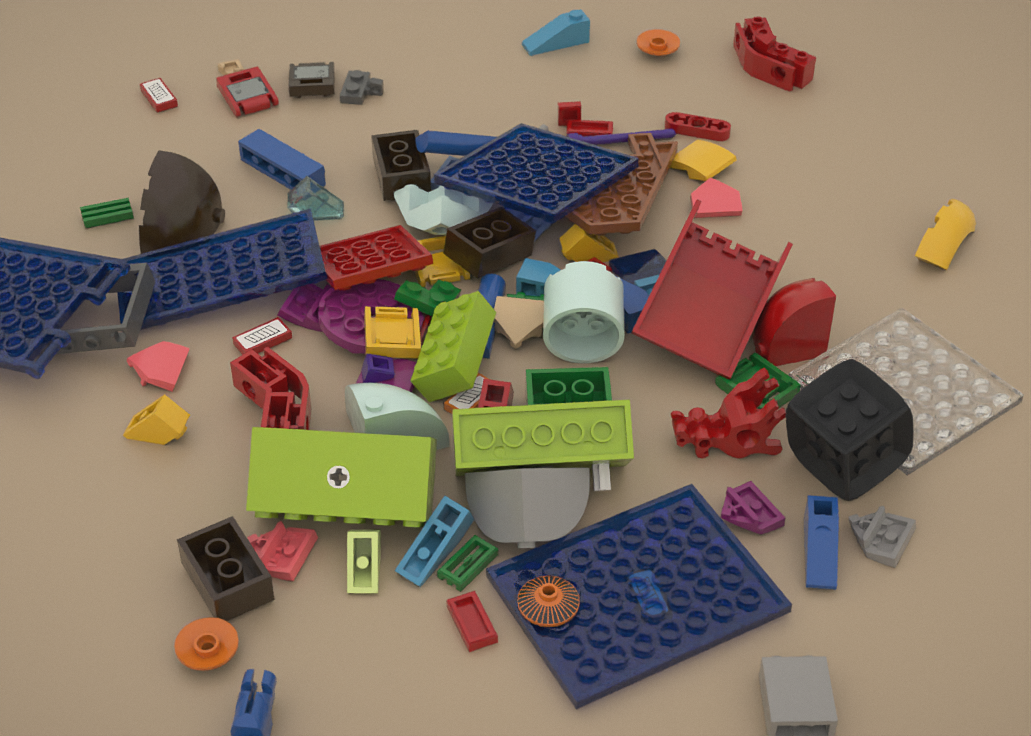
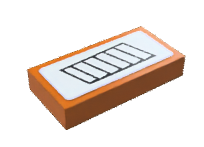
[444,373,489,414]

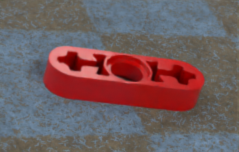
[665,112,731,141]

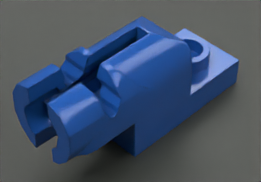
[230,669,277,736]

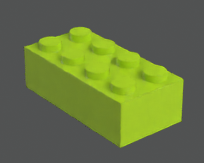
[410,291,496,402]

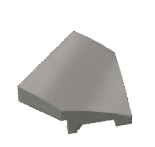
[848,506,916,568]

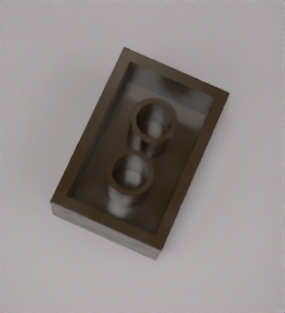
[371,130,431,201]
[443,206,536,279]
[177,516,275,621]

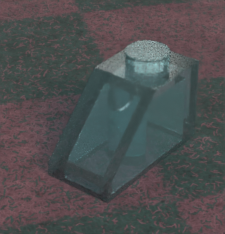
[287,176,344,221]

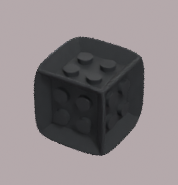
[786,359,914,501]

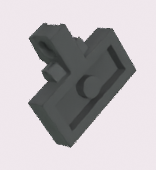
[340,70,384,105]

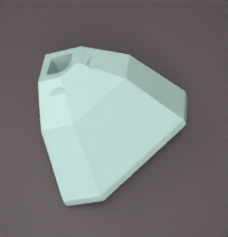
[394,185,497,235]

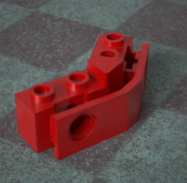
[733,16,816,92]
[230,347,312,430]

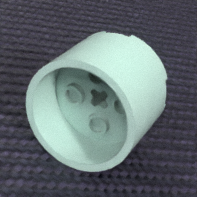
[543,261,625,363]

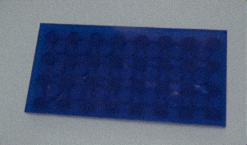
[114,208,328,332]

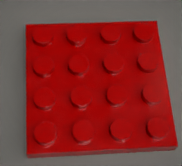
[306,225,433,291]

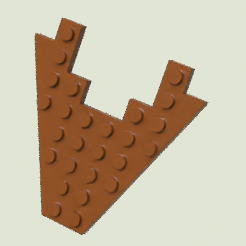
[494,133,678,236]

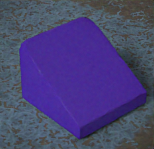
[362,354,395,383]

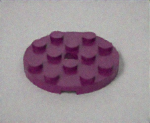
[318,279,424,354]

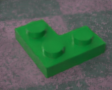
[394,279,461,317]

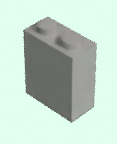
[759,655,838,736]

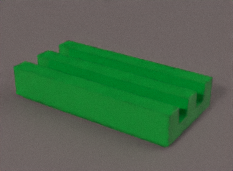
[80,198,134,228]
[437,535,498,592]

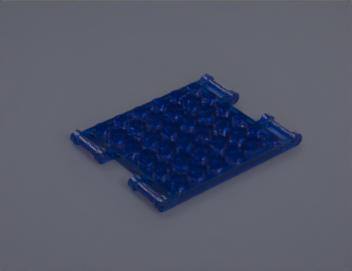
[0,238,131,379]

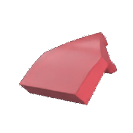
[690,178,743,218]
[126,341,190,392]
[247,521,318,581]

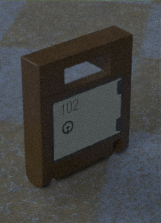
[289,62,335,98]

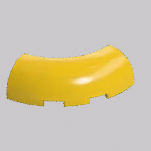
[915,199,976,270]

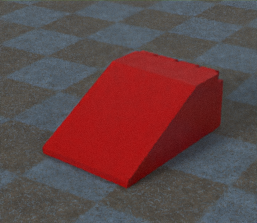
[631,199,793,380]

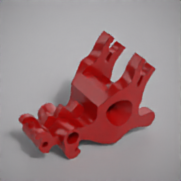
[670,367,786,459]

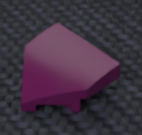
[721,481,786,534]

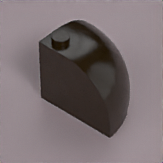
[139,150,225,257]

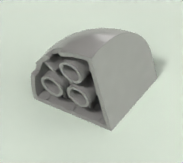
[465,468,590,548]

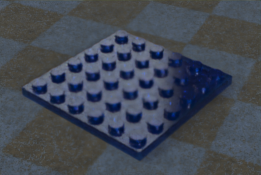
[434,123,639,223]

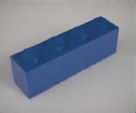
[238,129,326,198]

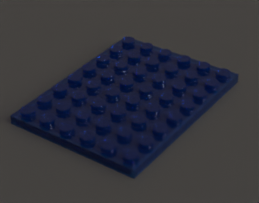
[486,484,792,709]

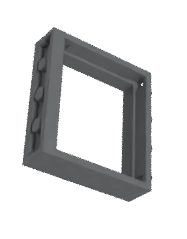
[25,263,155,356]

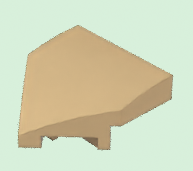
[494,296,544,349]

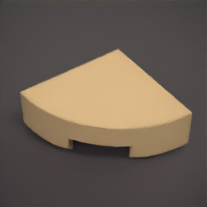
[217,59,244,75]

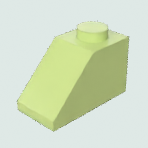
[347,530,381,593]

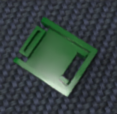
[715,353,801,409]

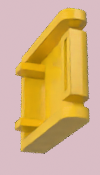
[415,236,470,287]
[364,306,421,358]

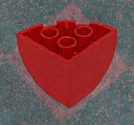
[753,278,836,366]

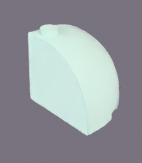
[345,383,450,450]

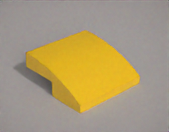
[670,140,737,181]

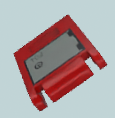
[216,66,279,117]

